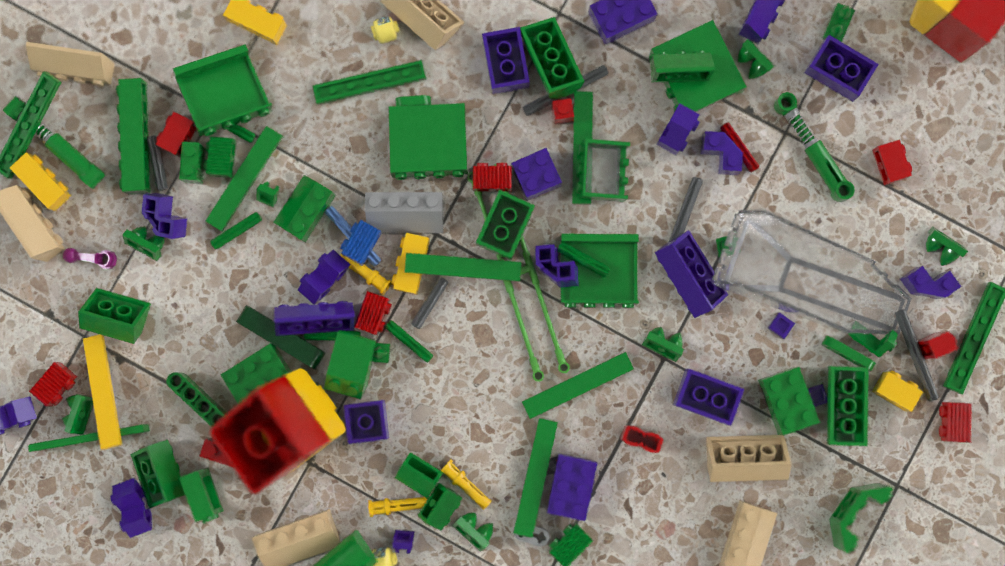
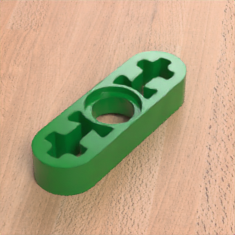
[821,335,876,372]

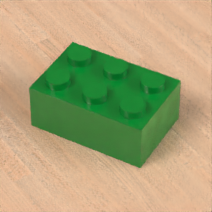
[475,190,535,261]
[220,343,292,404]
[758,367,820,436]

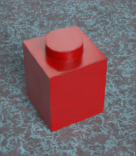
[552,98,574,125]

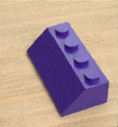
[738,0,785,44]
[654,230,728,318]
[274,301,355,336]

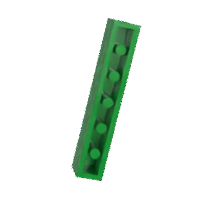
[116,78,151,195]

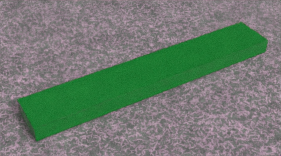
[312,60,426,105]
[0,71,62,179]
[572,91,593,205]
[205,126,283,232]
[404,253,522,282]
[943,282,1005,395]
[522,352,634,419]
[513,418,558,538]
[28,424,150,452]

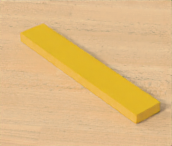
[83,334,122,450]

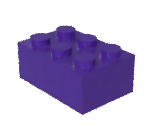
[588,0,658,45]
[482,27,530,94]
[804,35,879,102]
[673,369,744,426]
[547,453,598,521]

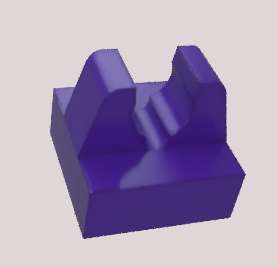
[392,530,415,554]

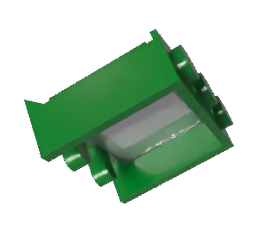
[576,139,630,202]

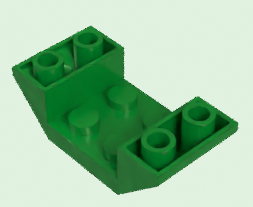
[829,483,894,554]

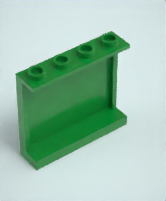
[649,20,747,112]
[173,44,272,136]
[389,103,468,180]
[560,234,639,308]

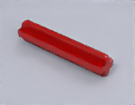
[720,122,759,173]

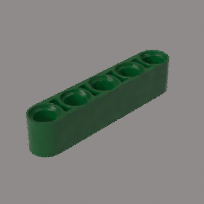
[236,305,326,370]

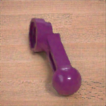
[62,248,117,269]

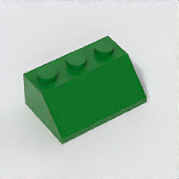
[650,50,715,83]
[273,175,336,243]
[78,288,151,344]
[130,439,185,509]

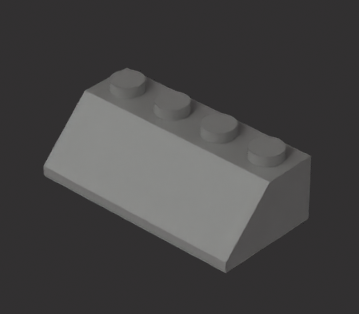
[365,192,444,233]

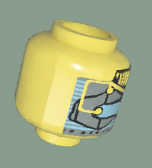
[371,16,400,44]
[372,547,397,566]

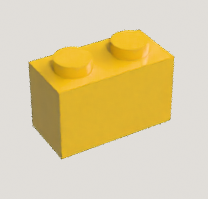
[872,371,923,412]

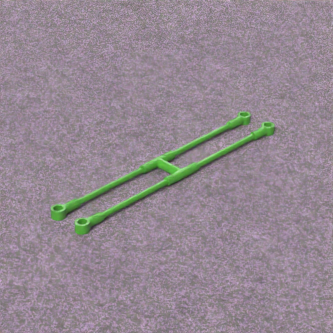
[467,164,570,382]

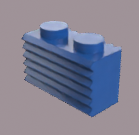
[340,220,382,266]

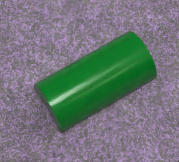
[520,17,585,99]
[827,366,869,446]
[313,530,378,566]

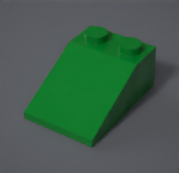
[324,330,376,400]

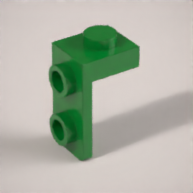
[848,322,898,358]

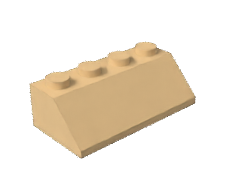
[380,0,464,50]
[26,42,115,87]
[0,185,65,262]
[706,435,792,482]
[719,500,777,566]
[252,509,341,566]

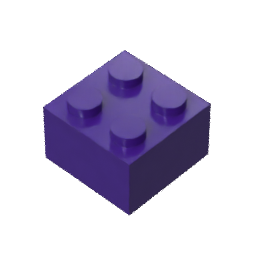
[511,148,562,201]
[344,400,389,444]

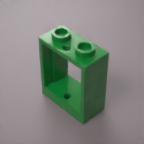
[179,468,224,524]

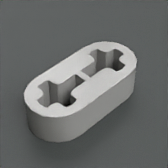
[513,525,549,546]

